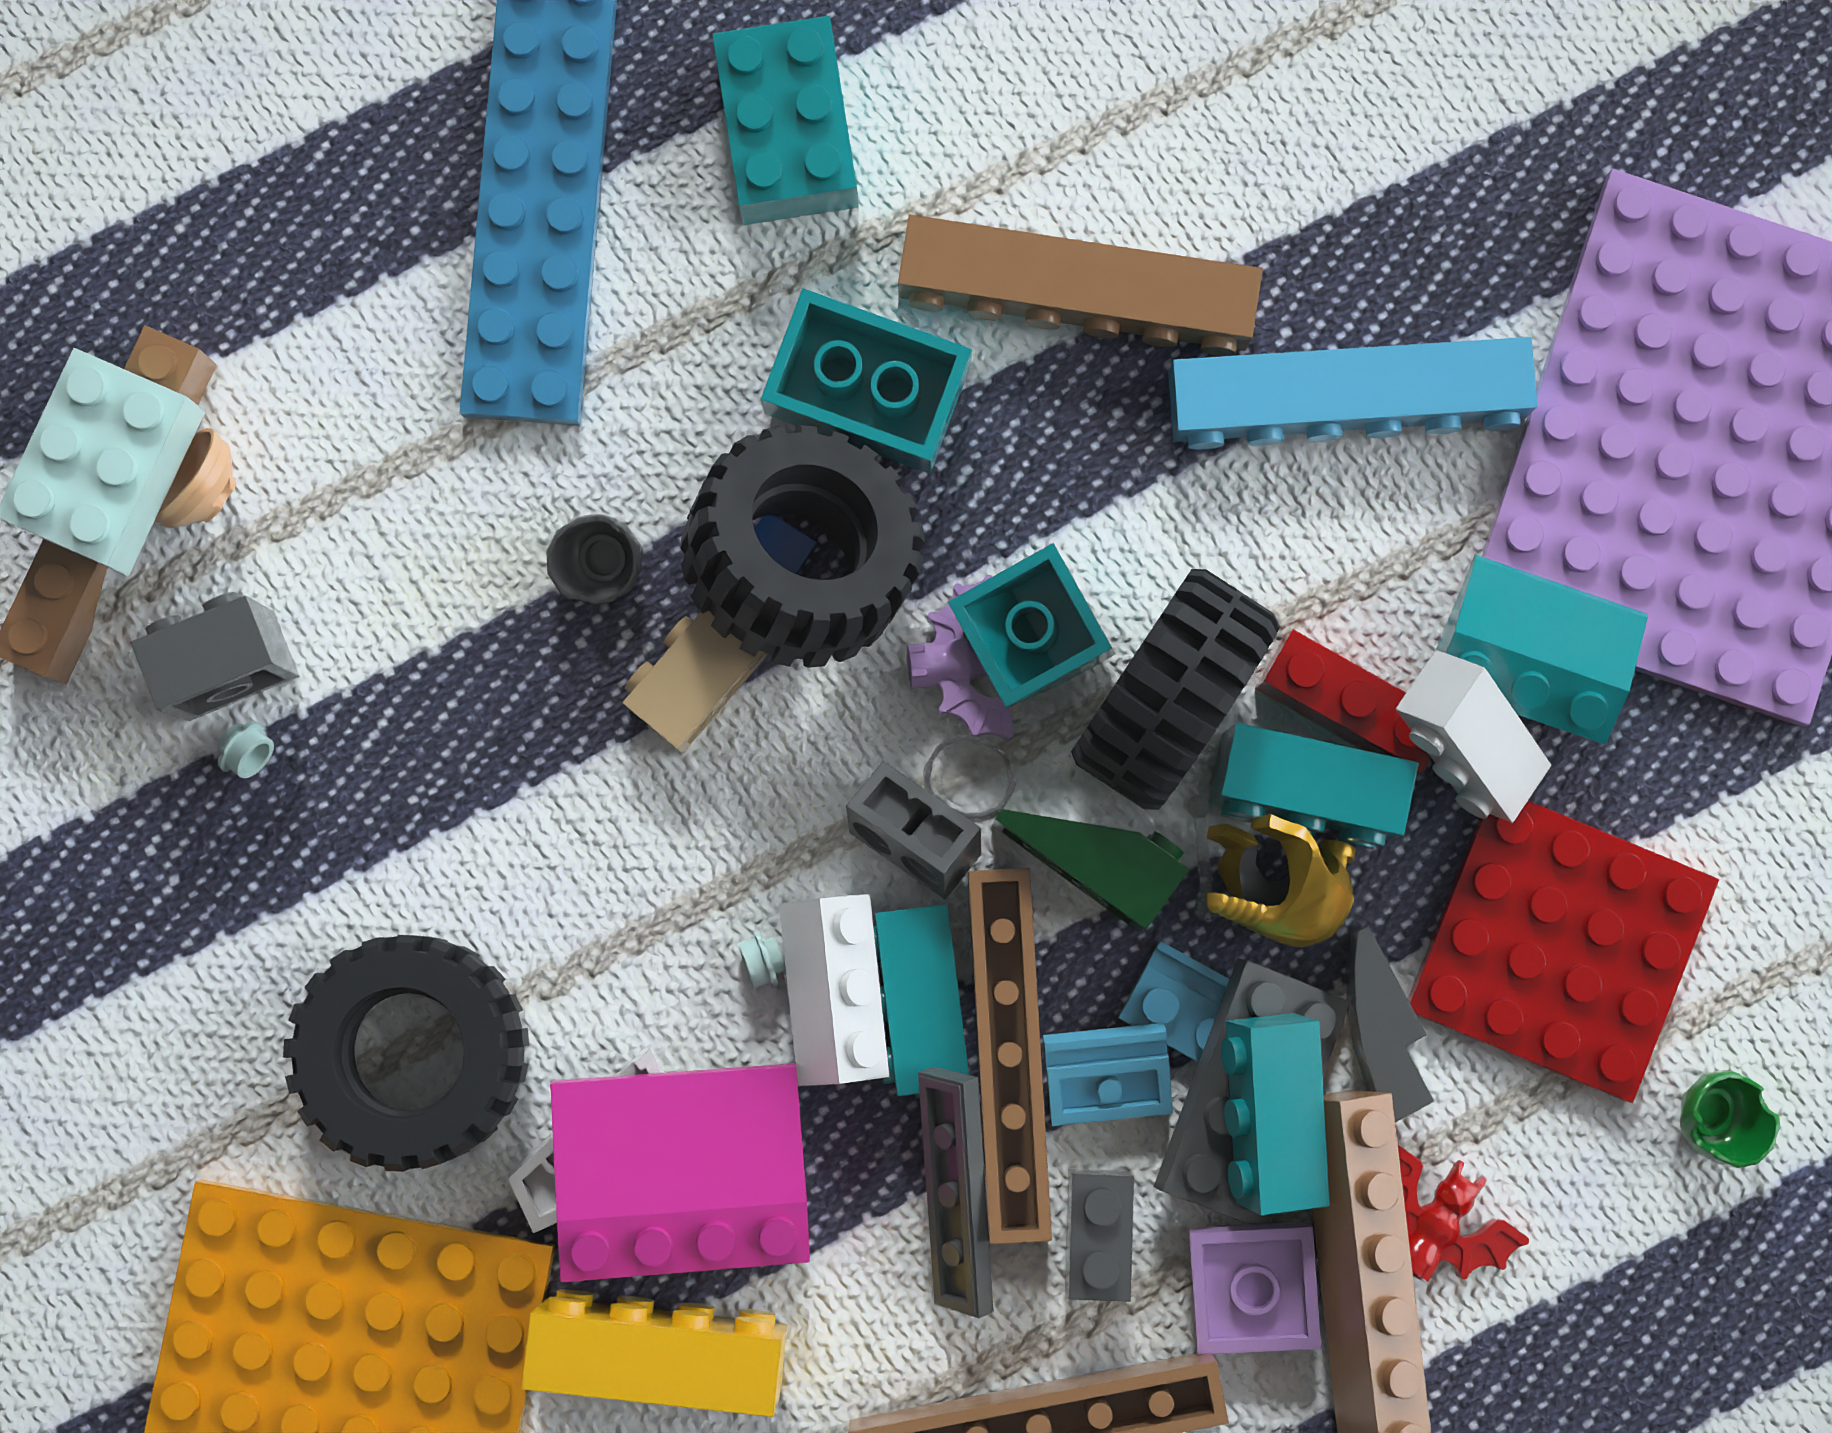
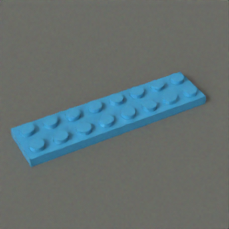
[459,0,617,426]

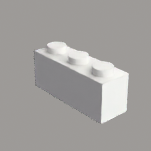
[1396,650,1551,823]
[779,894,889,1086]

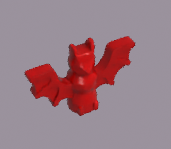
[1398,1145,1530,1283]

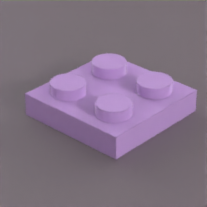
[1189,1221,1321,1355]

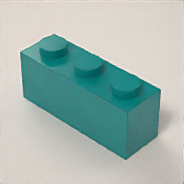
[873,904,969,1096]
[1221,1013,1330,1215]

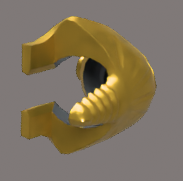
[1206,815,1356,947]

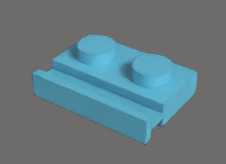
[1117,941,1230,1063]
[1043,1023,1173,1126]

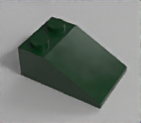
[992,809,1190,931]

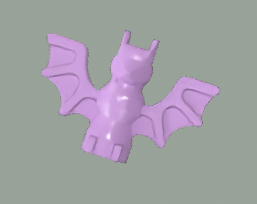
[907,575,1013,742]

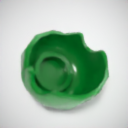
[1680,1070,1780,1168]

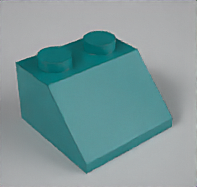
[948,543,1116,708]

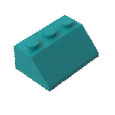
[1436,554,1648,745]

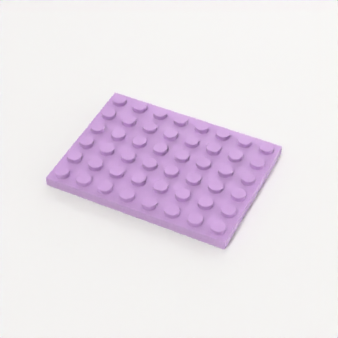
[1482,168,1832,727]

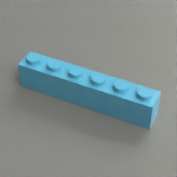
[1168,337,1538,450]

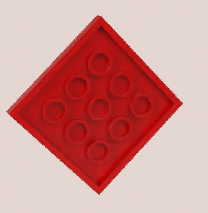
[1408,801,1720,1103]

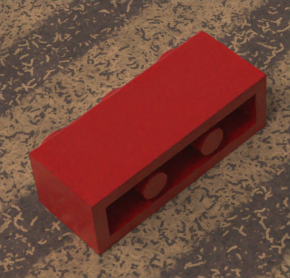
[1255,629,1431,774]

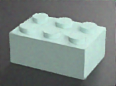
[0,348,205,576]

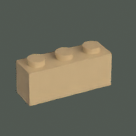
[622,611,768,754]

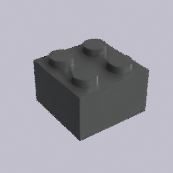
[130,592,300,721]

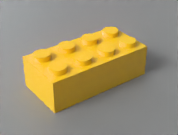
[521,1289,788,1417]

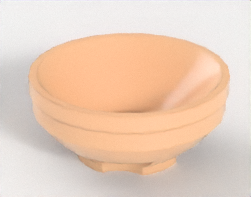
[154,428,236,528]

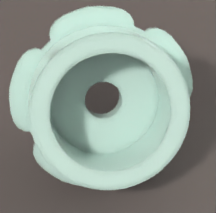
[217,721,274,778]
[738,930,786,989]

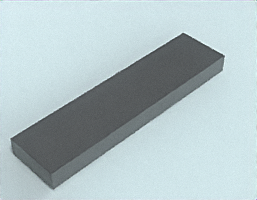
[918,1066,994,1319]

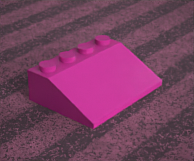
[550,1063,810,1282]

